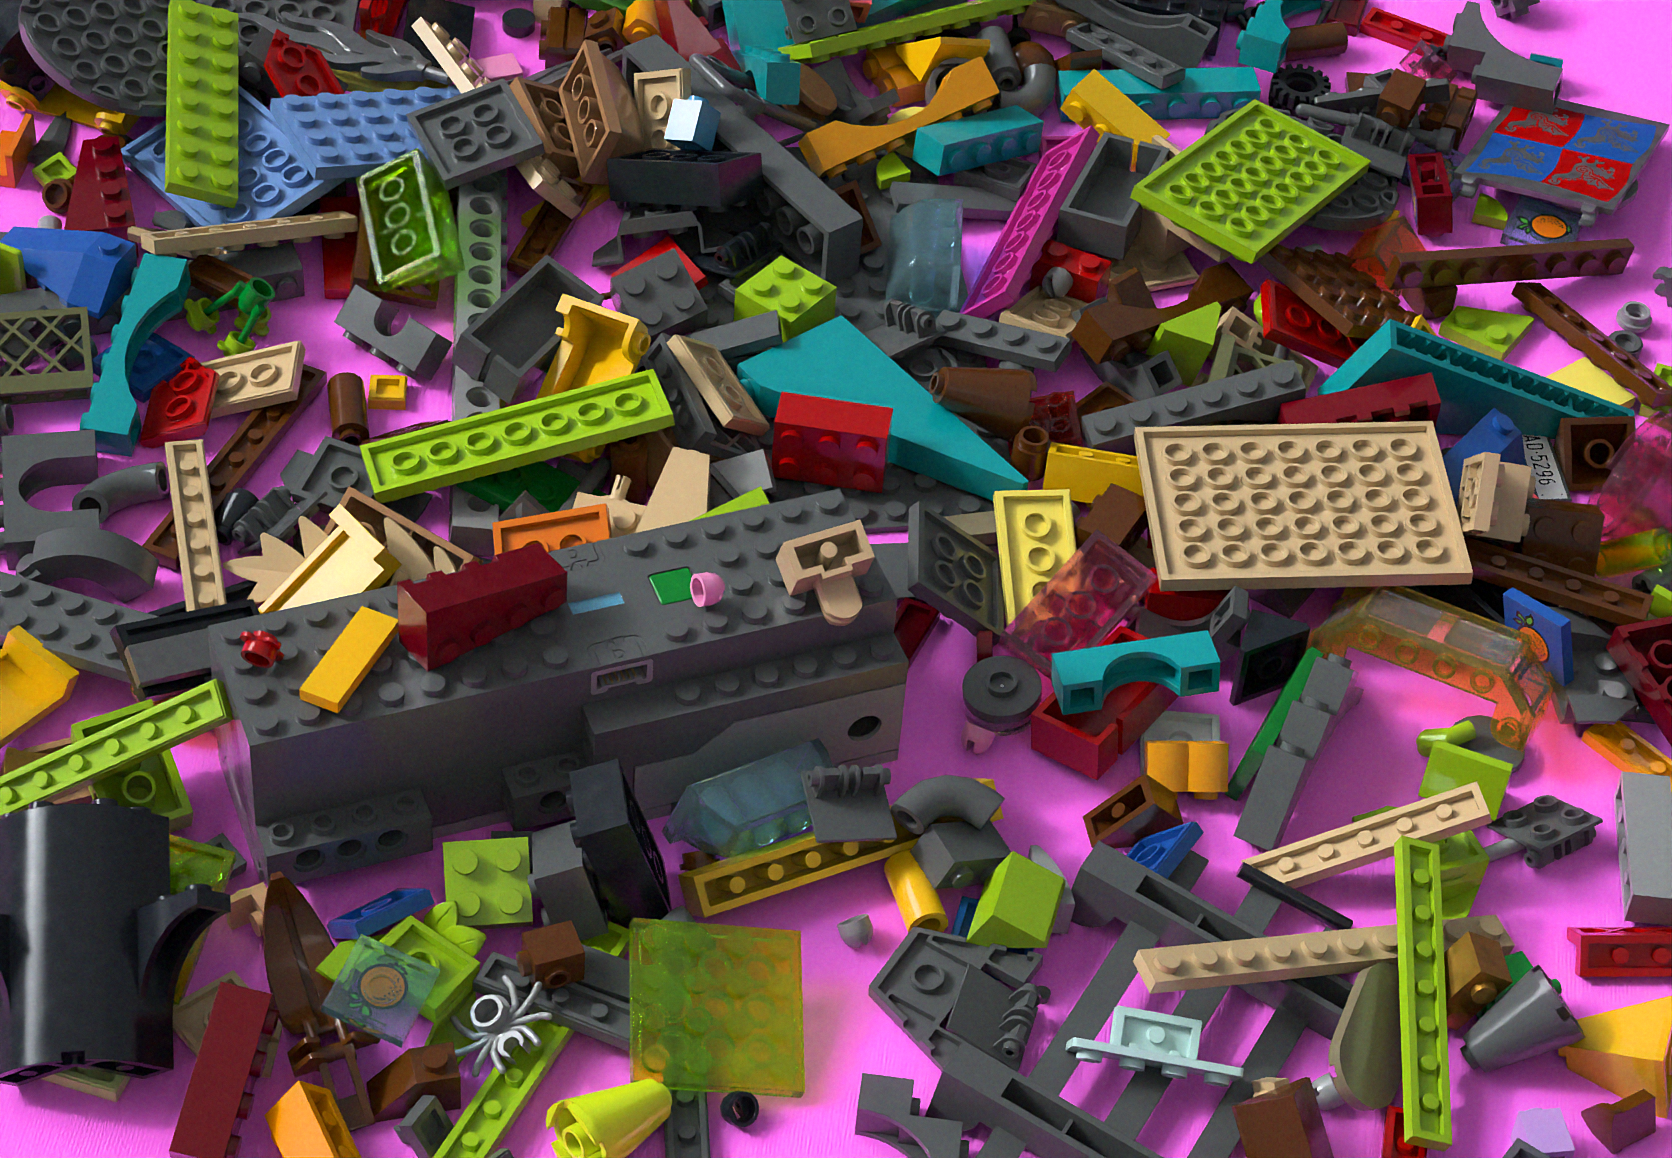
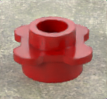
[239,631,284,668]

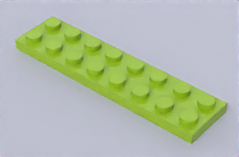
[165,0,238,209]
[778,0,1036,64]
[359,369,675,503]

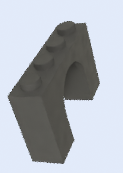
[0,429,101,571]

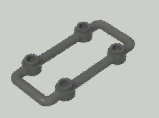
[689,53,831,133]

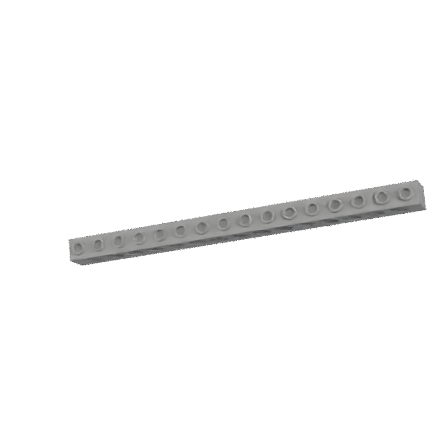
[448,167,508,557]

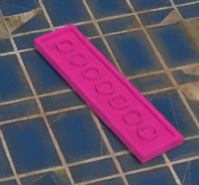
[959,125,1100,320]

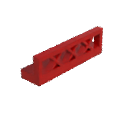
[1567,927,1672,977]

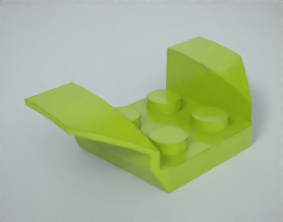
[1352,806,1490,920]
[315,915,481,1065]

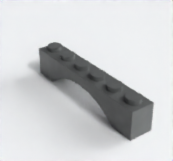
[1055,0,1218,68]
[1082,360,1306,456]

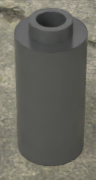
[975,26,1022,91]

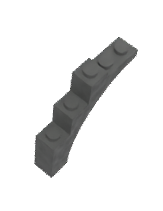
[1233,653,1364,851]

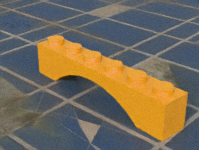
[798,56,1000,180]

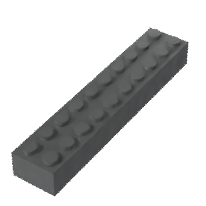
[622,34,863,284]

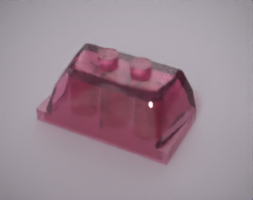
[999,529,1158,681]

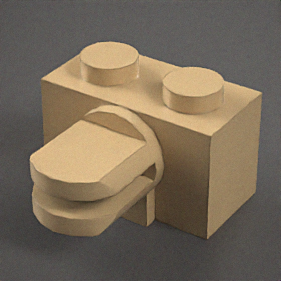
[776,520,875,626]

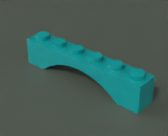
[1236,0,1325,73]
[80,253,191,457]

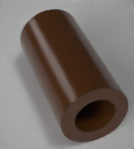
[1284,21,1348,62]
[327,372,370,446]
[609,434,648,505]

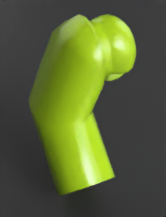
[1416,720,1476,757]

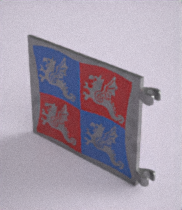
[1454,99,1670,228]

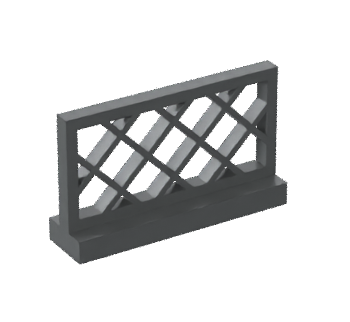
[641,333,761,459]

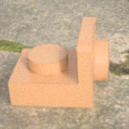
[226,882,267,937]

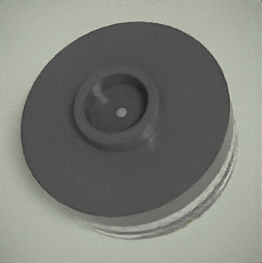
[962,656,1042,736]

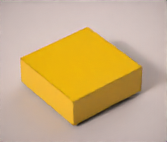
[368,375,408,410]

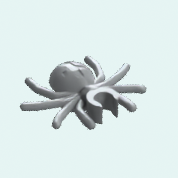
[450,975,552,1078]

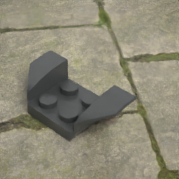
[592,204,733,267]
[280,436,433,522]
[1543,607,1639,724]

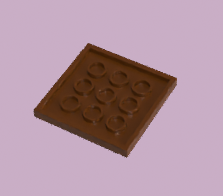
[1257,244,1419,339]

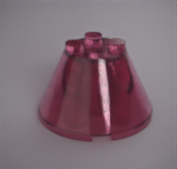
[1587,408,1672,549]

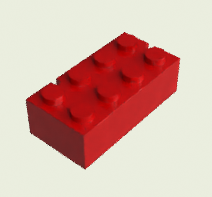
[1031,625,1179,781]

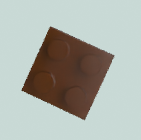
[1513,498,1605,577]

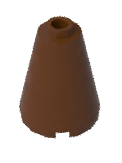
[929,367,1037,442]

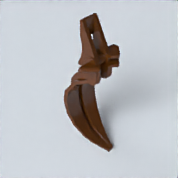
[263,871,381,1132]

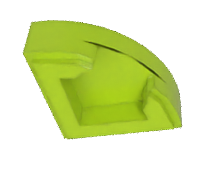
[876,152,911,190]
[1472,193,1508,230]

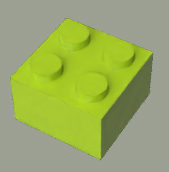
[733,255,837,346]
[443,837,533,930]

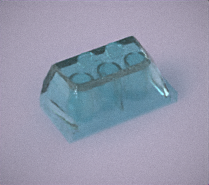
[885,199,963,320]
[661,738,834,857]

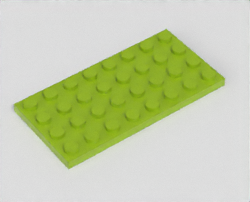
[1130,99,1371,264]

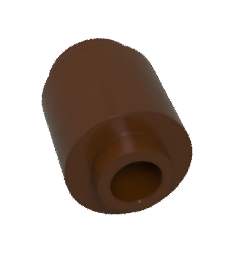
[1010,426,1051,482]

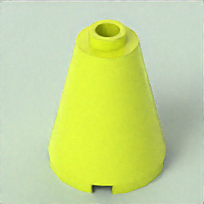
[546,1079,672,1158]

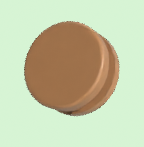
[782,63,837,122]

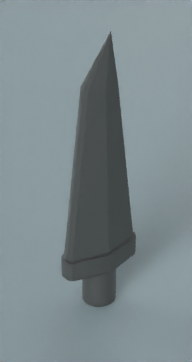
[27,111,73,169]

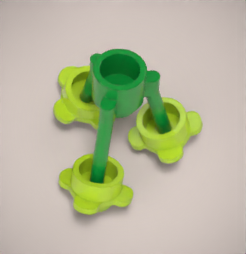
[184,277,275,357]

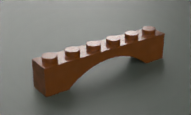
[1071,262,1254,365]

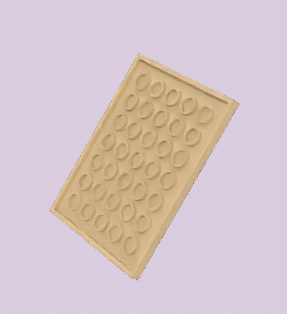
[1134,421,1473,591]

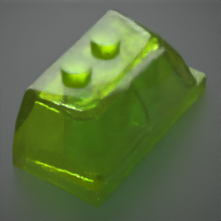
[356,148,465,292]

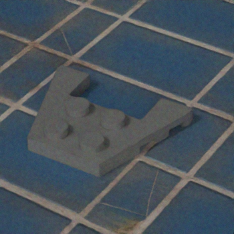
[868,926,1043,1072]

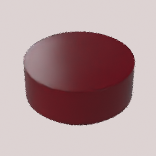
[977,630,993,662]

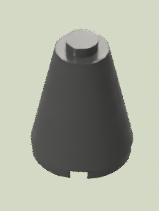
[1460,964,1586,1073]

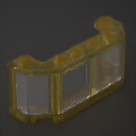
[1304,586,1556,752]

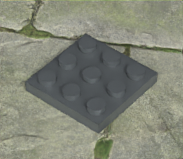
[406,78,545,191]
[907,501,1004,647]

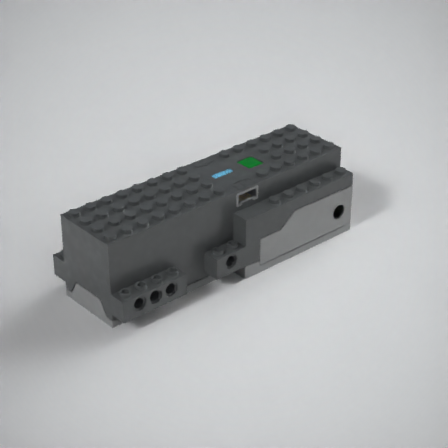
[204,489,909,886]

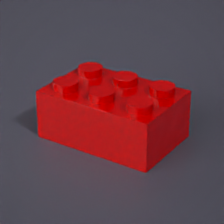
[771,392,893,493]

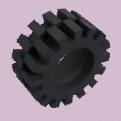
[1268,64,1331,121]

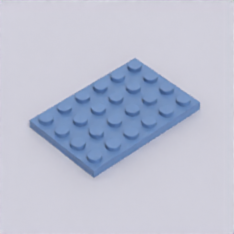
[121,85,345,252]
[270,85,514,180]

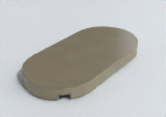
[1328,962,1402,1111]

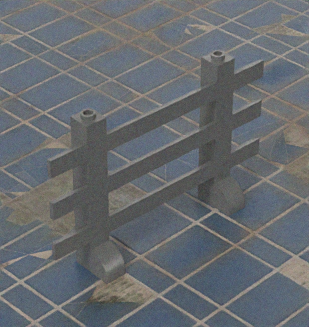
[925,840,1353,1158]

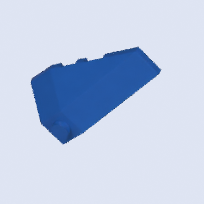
[0,226,138,319]
[1443,407,1526,507]

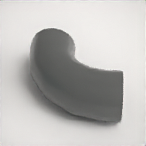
[988,63,1057,117]
[72,461,170,524]
[891,774,1005,834]

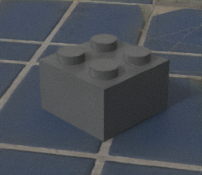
[610,248,708,345]
[527,820,609,941]

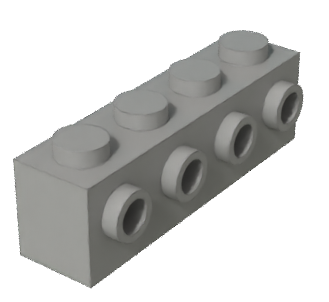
[1613,771,1672,926]

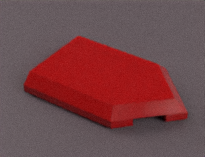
[263,29,345,98]
[139,356,220,449]

